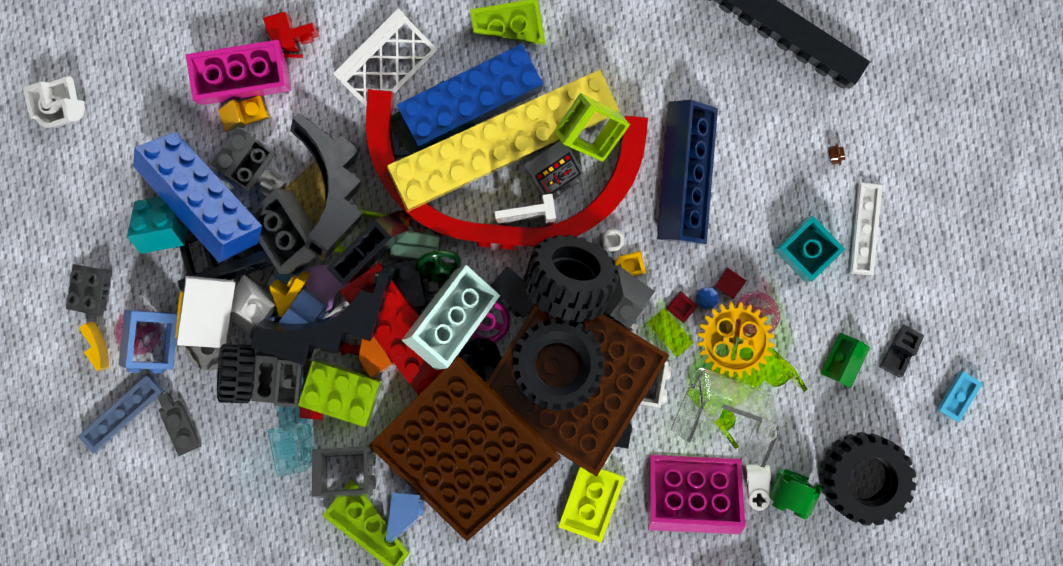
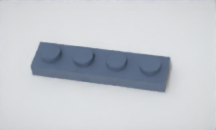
[78,374,165,453]

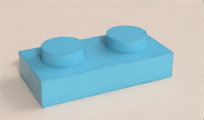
[936,371,983,423]

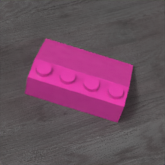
[647,455,745,534]

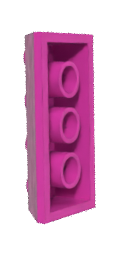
[185,40,292,105]

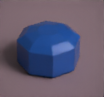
[696,288,719,309]

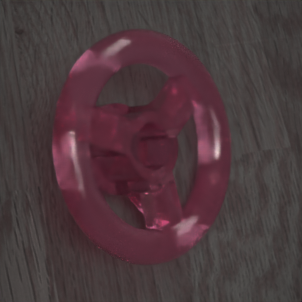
[736,292,780,335]
[115,309,161,355]

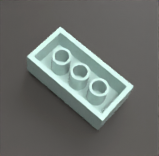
[402,265,500,370]

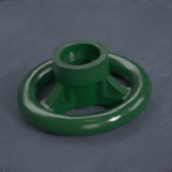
[415,250,462,283]

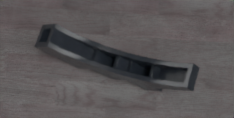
[290,113,363,261]

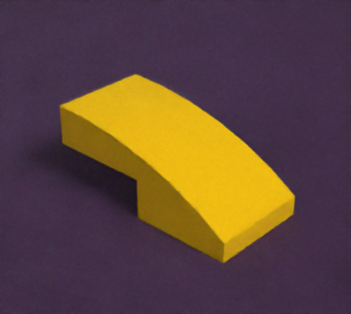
[79,322,109,371]

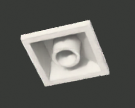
[230,275,277,334]

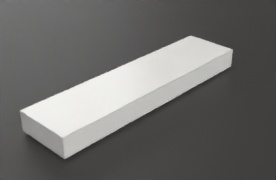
[849,182,882,276]

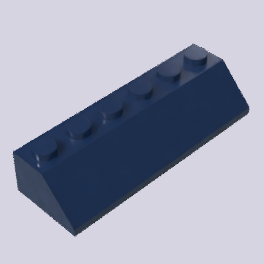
[657,100,718,244]

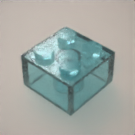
[267,419,315,477]

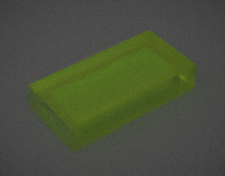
[646,308,694,357]

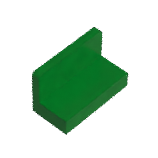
[820,332,870,388]

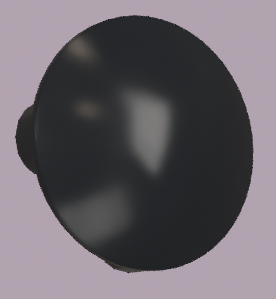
[459,337,502,381]

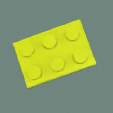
[558,466,625,543]

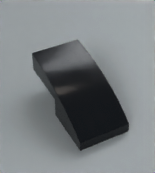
[879,325,924,378]

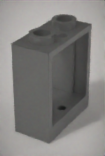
[312,446,376,498]

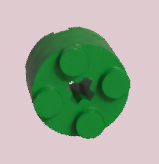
[769,468,823,519]

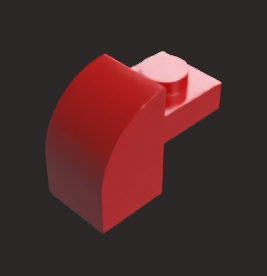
[263,11,319,53]

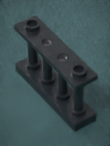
[175,207,273,292]

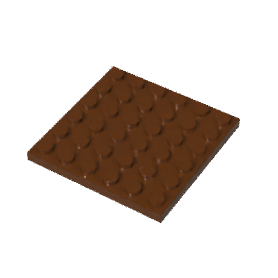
[487,304,669,477]
[368,356,561,541]

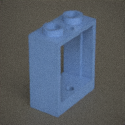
[119,309,177,373]

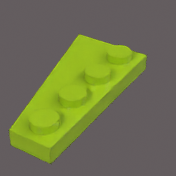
[322,478,409,566]

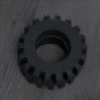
[217,344,255,403]

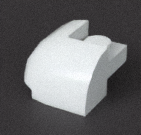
[23,77,85,128]

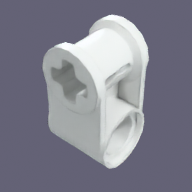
[744,465,771,511]

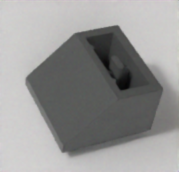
[210,127,276,192]

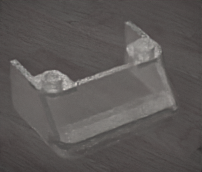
[670,368,779,468]

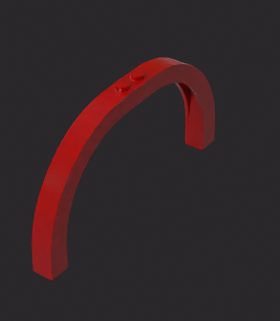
[366,89,648,250]

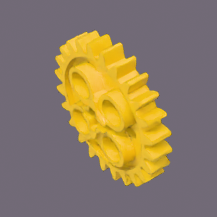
[697,301,775,378]

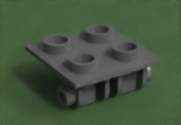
[66,264,112,316]

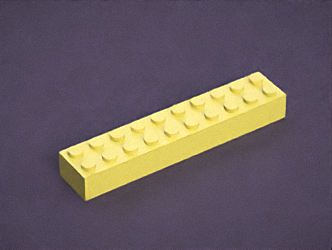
[387,70,620,212]

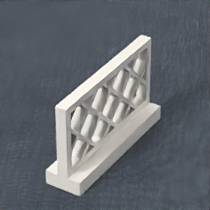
[333,8,438,108]
[495,194,556,226]

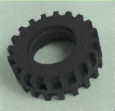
[512,318,604,411]

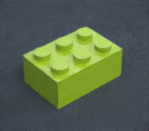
[298,359,383,427]

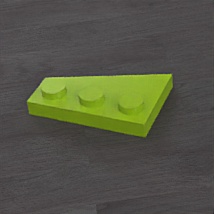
[470,0,546,45]

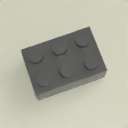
[250,189,316,274]

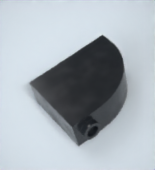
[327,213,409,286]

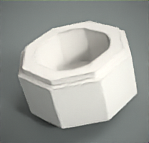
[602,229,624,252]

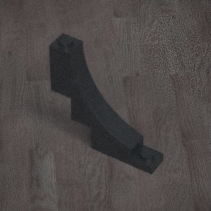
[250,266,394,366]

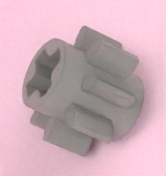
[257,169,286,197]

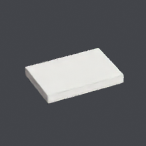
[176,276,235,348]

